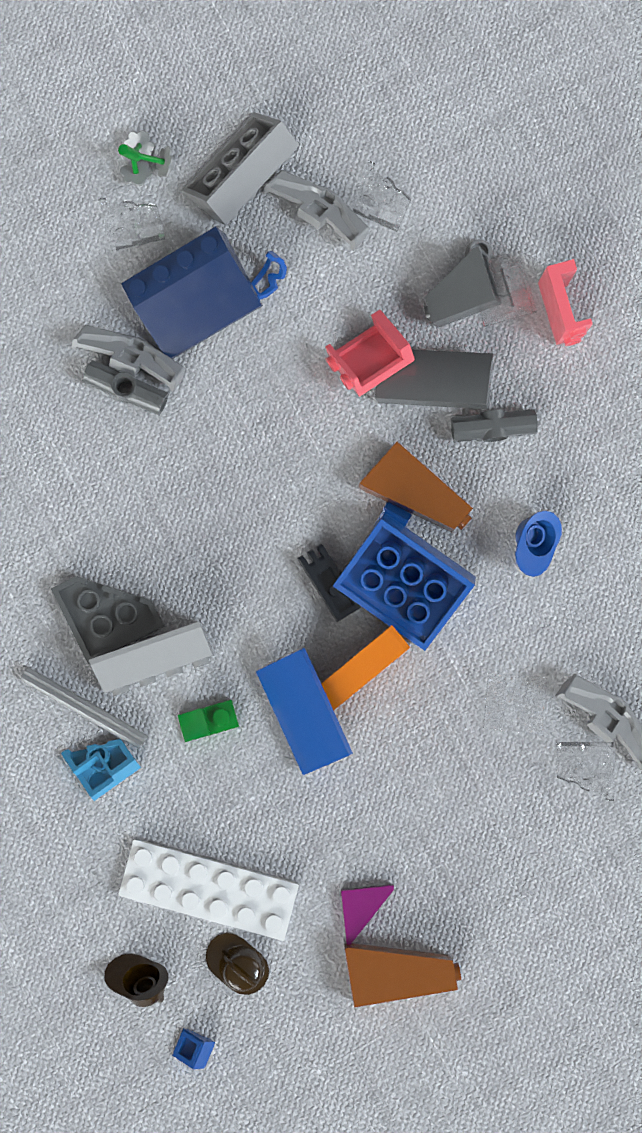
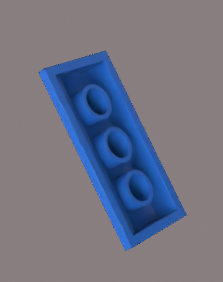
[256,648,353,775]

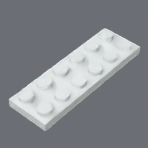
[118,838,299,941]

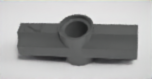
[82,360,169,416]
[451,409,538,442]

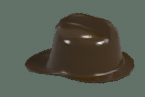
[205,933,269,995]
[104,953,169,1007]

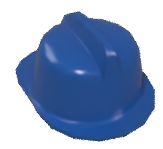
[515,510,562,577]

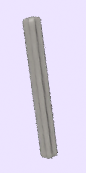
[20,668,147,748]

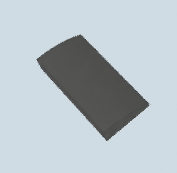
[375,349,494,409]

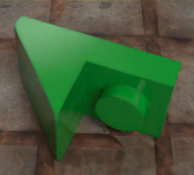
[177,700,240,742]

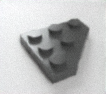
[51,576,165,664]

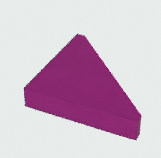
[341,884,394,945]

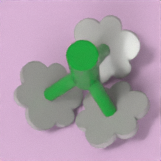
[118,130,175,186]

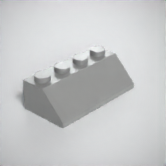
[181,112,299,225]
[89,621,215,696]

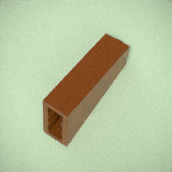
[359,442,473,532]
[344,943,462,1008]

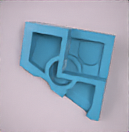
[61,739,141,801]

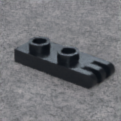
[297,544,362,622]

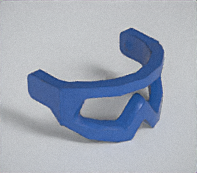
[251,251,287,299]

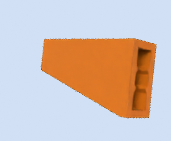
[321,625,411,711]

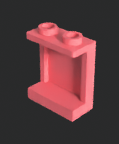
[538,259,593,346]
[325,309,415,397]

